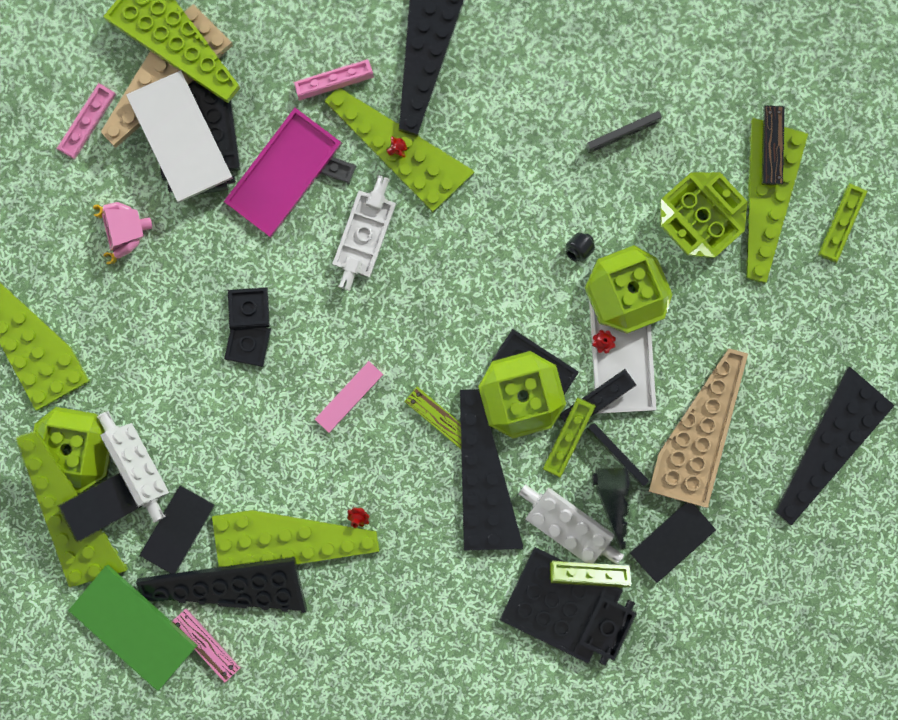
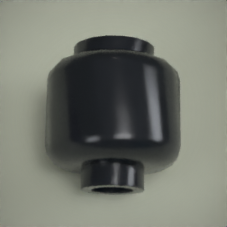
[566,232,595,262]

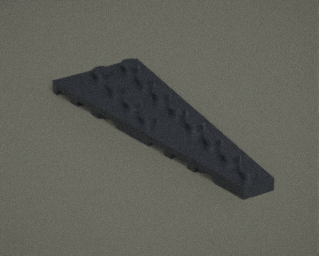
[399,0,465,137]
[775,367,895,526]
[460,389,523,551]
[136,557,307,613]

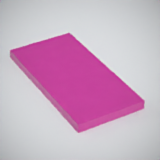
[224,108,342,238]

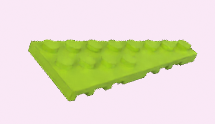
[324,88,475,212]
[746,118,808,284]
[16,430,127,588]

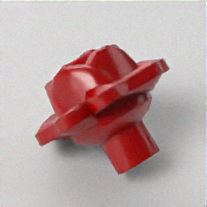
[386,136,407,158]
[592,330,616,354]
[347,508,369,528]

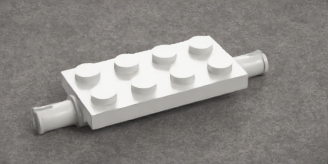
[332,175,396,291]
[97,411,169,523]
[518,484,624,565]

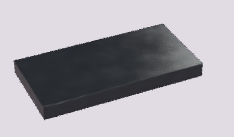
[491,329,579,395]
[58,472,143,542]
[139,485,215,574]
[629,502,716,583]

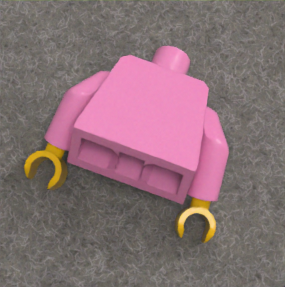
[93,202,152,264]

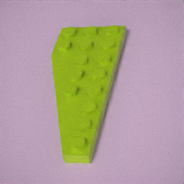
[103,0,240,103]
[0,283,90,411]

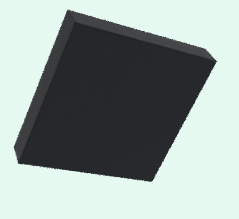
[228,287,270,330]
[224,327,272,367]

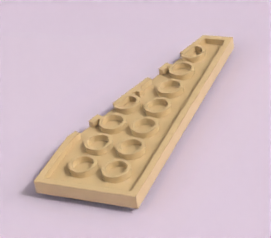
[101,4,233,148]
[648,349,748,508]

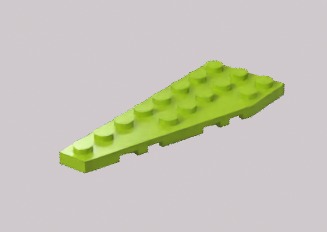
[212,510,380,567]

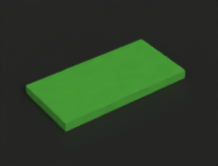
[68,565,198,691]

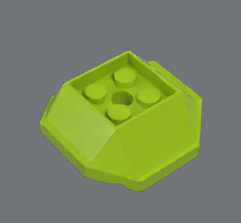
[660,172,748,258]
[584,245,673,334]
[478,351,566,439]
[33,407,111,493]

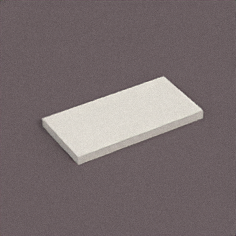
[126,71,233,203]
[589,292,656,414]

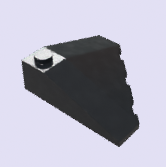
[592,467,630,549]

